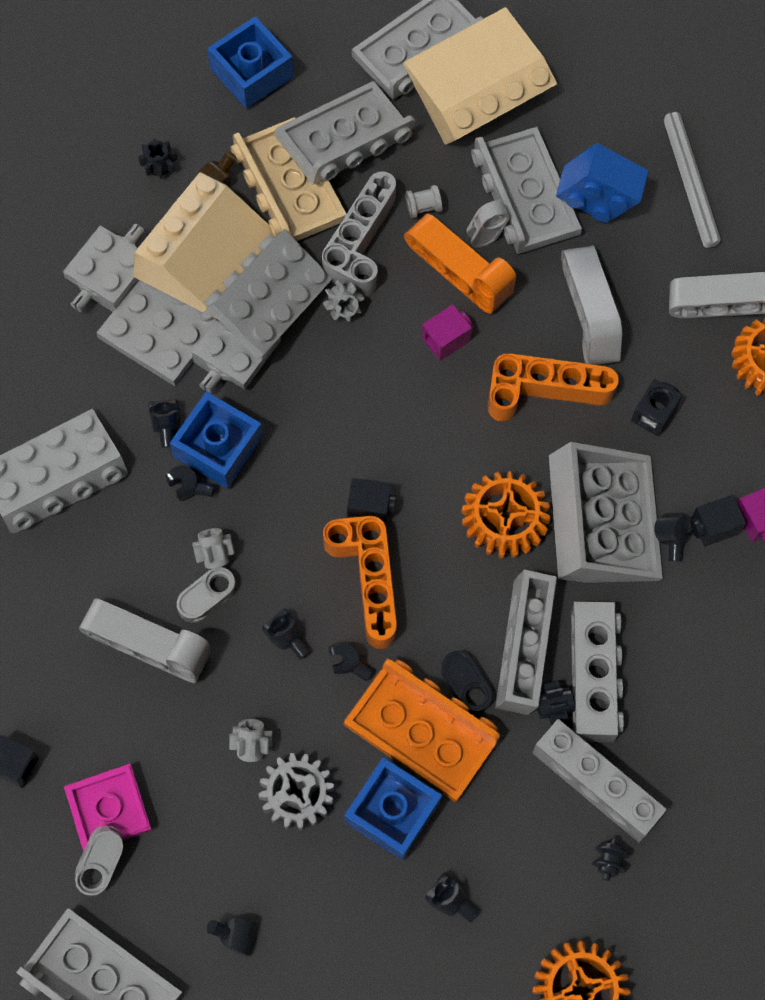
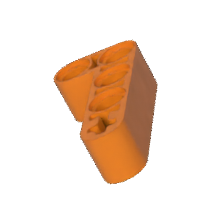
[404,214,516,314]
[488,354,619,422]
[323,516,396,649]

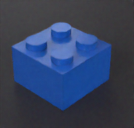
[207,16,294,109]
[556,143,649,223]
[170,392,263,489]
[344,757,442,861]

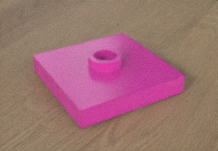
[64,764,152,851]

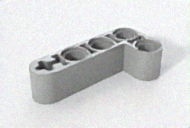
[322,171,396,297]
[561,245,622,365]
[669,272,765,318]
[79,599,211,683]

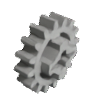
[259,753,334,831]

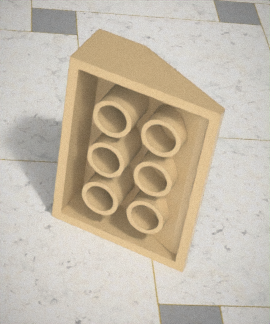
[403,7,557,145]
[133,172,275,319]

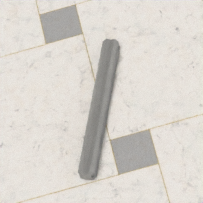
[664,112,721,248]

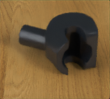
[148,399,180,448]
[165,465,214,501]
[654,513,694,562]
[262,608,310,659]
[328,642,373,681]
[425,872,479,922]
[207,918,257,957]

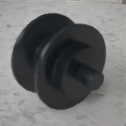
[592,838,630,881]

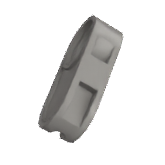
[466,201,510,248]
[176,567,236,623]
[75,825,123,896]

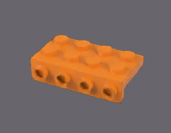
[343,658,500,803]

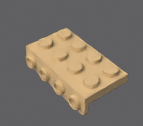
[230,117,346,242]

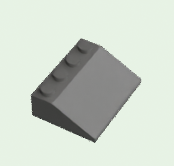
[549,442,663,583]

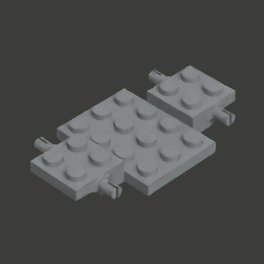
[63,224,281,393]

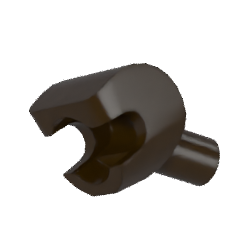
[197,151,236,188]

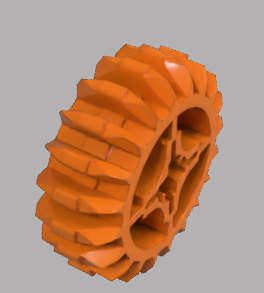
[731,318,765,396]
[461,471,551,559]
[532,941,630,1000]

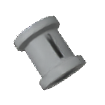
[405,185,442,218]

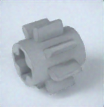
[323,280,364,321]
[192,528,235,569]
[229,719,272,762]

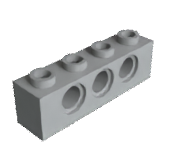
[495,570,557,715]
[571,602,624,743]
[533,719,667,843]

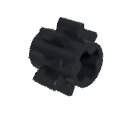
[138,138,178,179]
[537,681,575,726]

